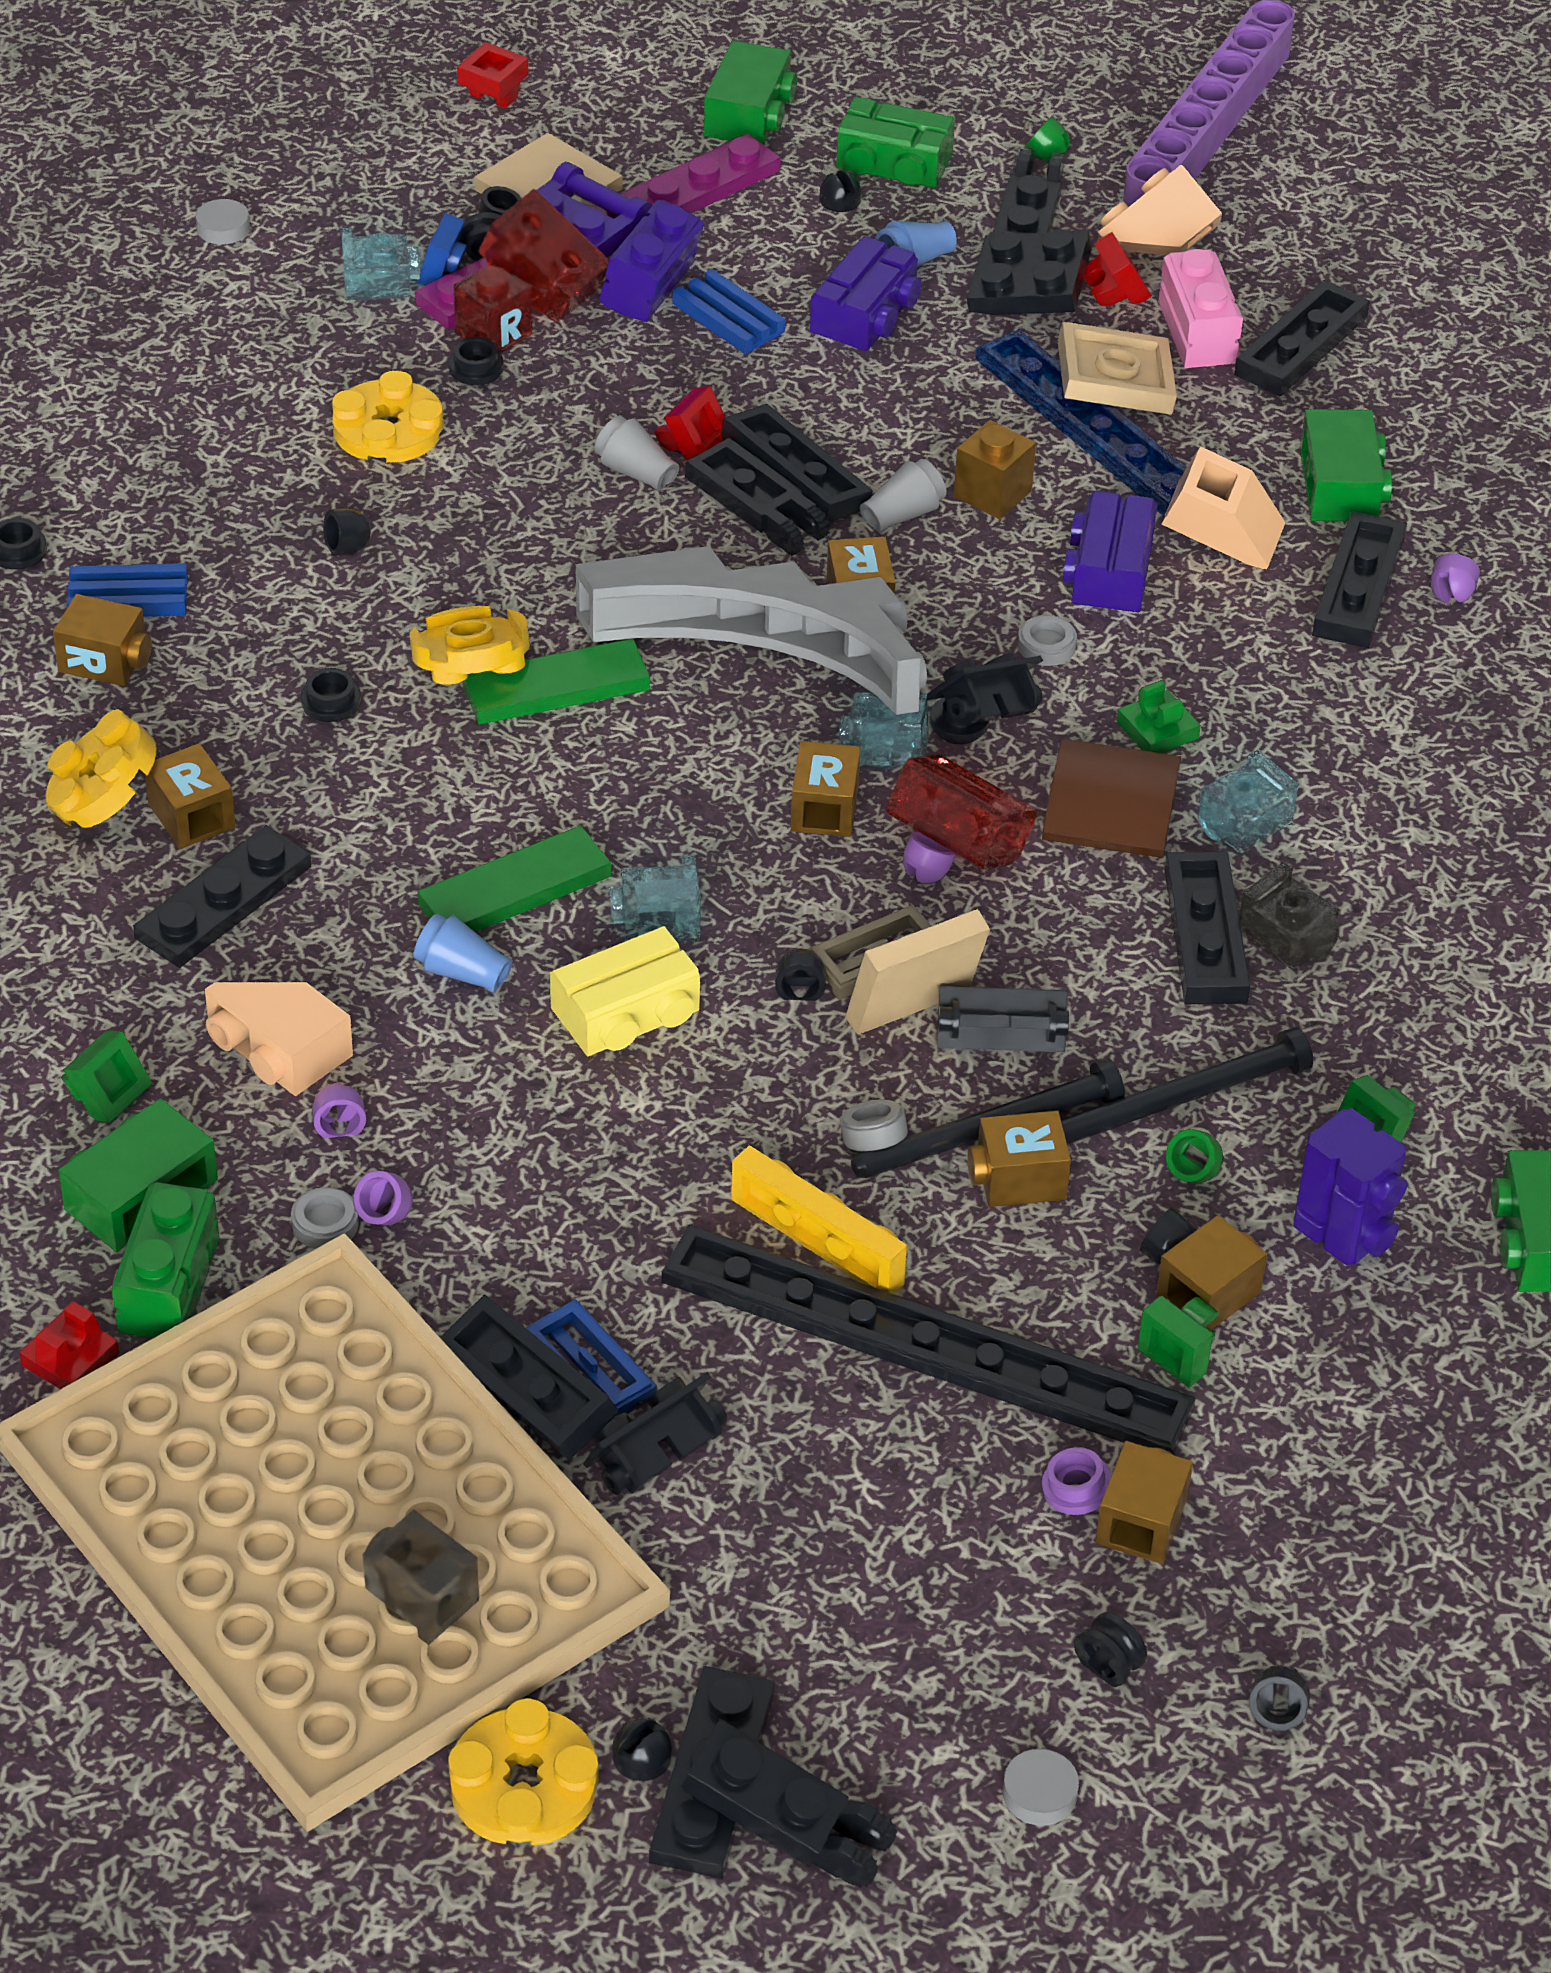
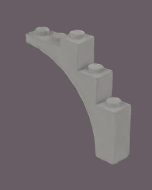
[576,546,927,715]

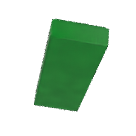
[463,638,650,725]
[417,825,611,932]

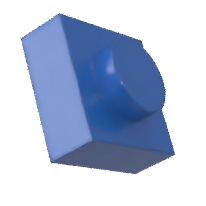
[417,213,467,286]

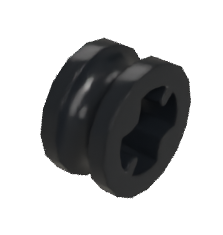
[1074,1612,1148,1687]

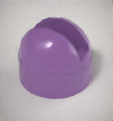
[1431,554,1480,603]
[903,832,957,884]
[312,1083,366,1138]
[353,1171,413,1226]

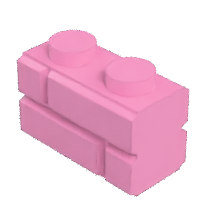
[1159,249,1243,368]

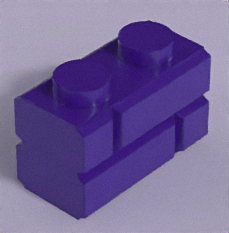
[599,199,704,322]
[810,236,922,351]
[1063,490,1157,613]
[1293,1108,1408,1266]

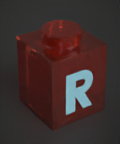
[453,262,532,353]

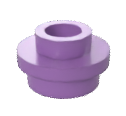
[1042,1447,1112,1515]

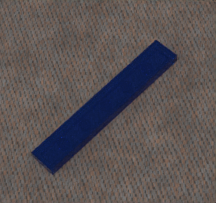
[975,329,1187,516]

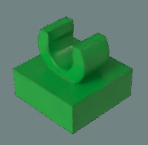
[1117,680,1201,753]
[61,1030,153,1123]
[1337,1075,1416,1143]
[1138,1296,1219,1388]

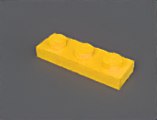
[731,1145,907,1294]

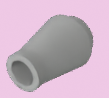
[594,416,679,492]
[860,459,947,533]

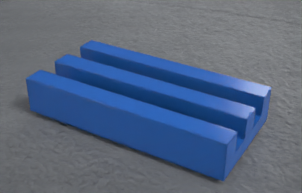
[673,269,785,354]
[67,563,188,617]
[525,1299,657,1421]

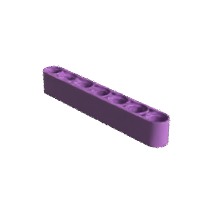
[1123,0,1295,207]

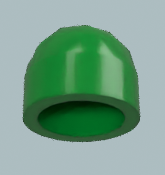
[1024,116,1070,161]
[1166,1129,1224,1184]

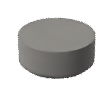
[195,199,250,244]
[1017,615,1077,666]
[840,1099,908,1151]
[291,1187,359,1249]
[1003,1749,1079,1825]

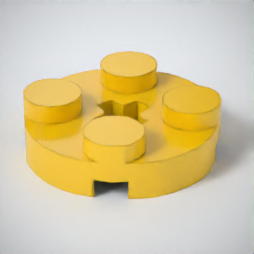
[332,371,443,462]
[409,606,530,685]
[46,709,157,828]
[448,1698,599,1845]

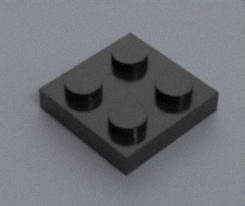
[967,229,1092,315]

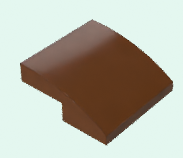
[1042,738,1181,858]

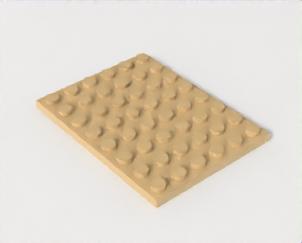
[0,1233,670,1832]

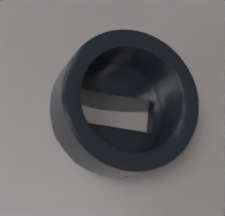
[819,170,861,212]
[479,186,523,230]
[323,508,371,556]
[775,948,826,1001]
[1140,1208,1196,1264]
[1249,1666,1310,1731]
[612,1718,672,1781]

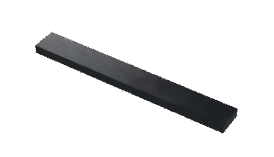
[662,1224,1196,1455]

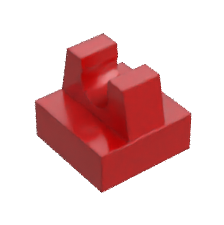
[457,42,528,109]
[1084,232,1152,306]
[654,386,725,461]
[19,1301,119,1389]

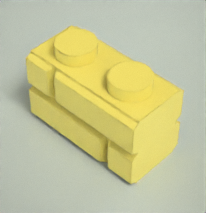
[550,926,700,1056]

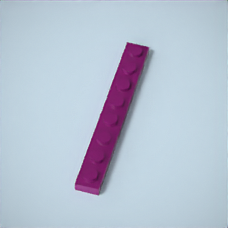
[415,133,781,330]

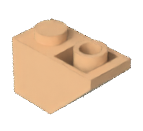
[1098,164,1222,255]
[1162,446,1286,570]
[205,982,353,1096]

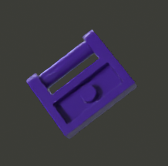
[510,162,653,268]

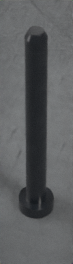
[1061,1027,1313,1145]
[851,1058,1125,1178]

